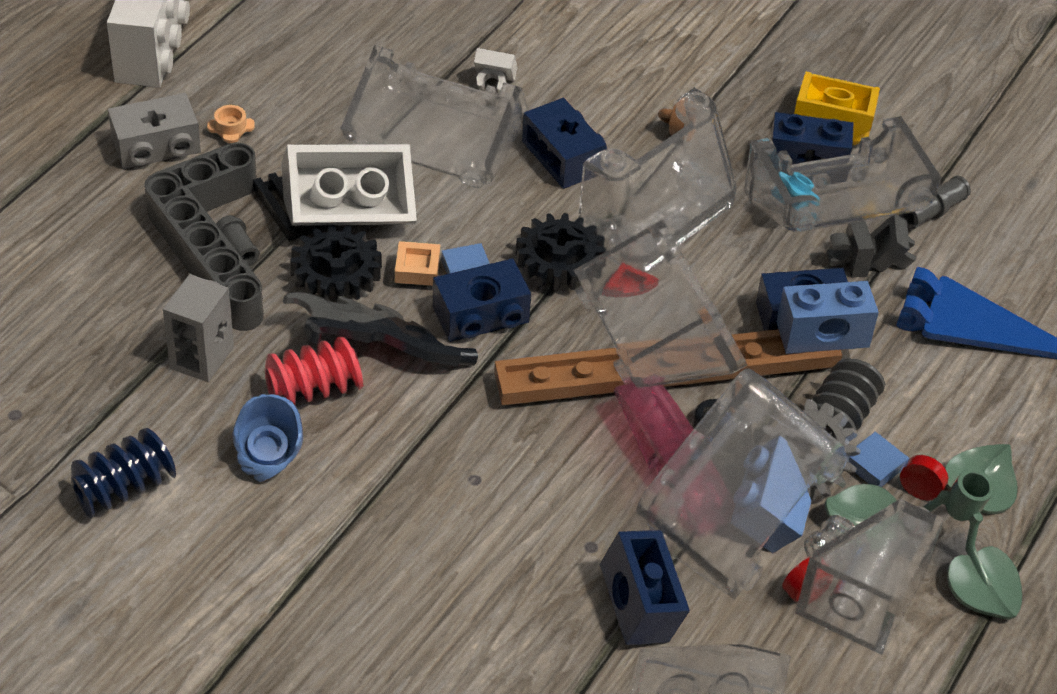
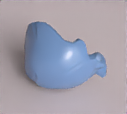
[232,394,303,482]

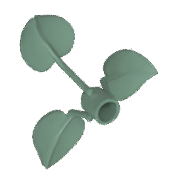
[825,444,1022,620]

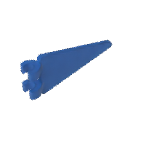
[896,267,1057,359]

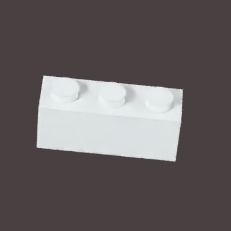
[281,144,417,226]

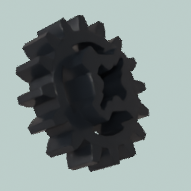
[515,213,606,291]
[290,225,382,300]

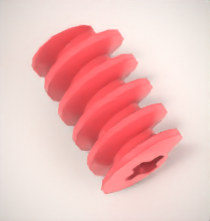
[265,337,363,404]

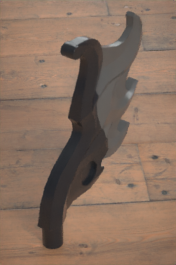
[283,292,478,367]

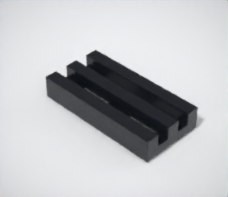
[253,172,326,241]

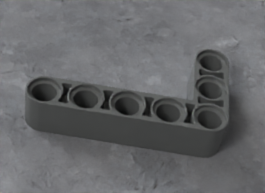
[144,143,264,331]

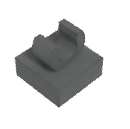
[870,214,916,272]
[826,219,875,278]

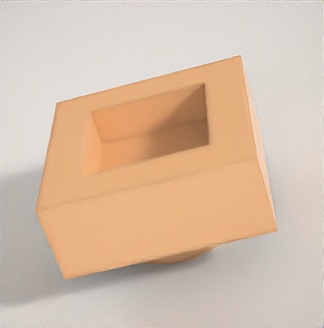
[395,241,440,286]

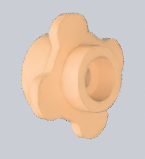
[207,105,255,143]

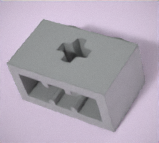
[108,93,201,169]
[163,274,234,382]

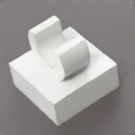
[474,48,517,95]

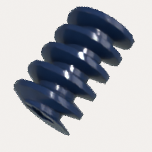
[71,428,176,518]

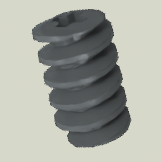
[799,358,886,452]

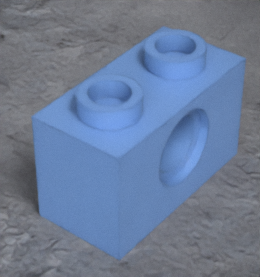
[776,281,879,354]

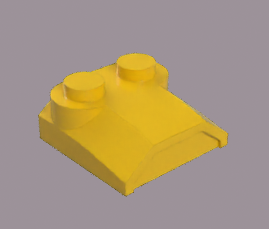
[794,72,880,145]

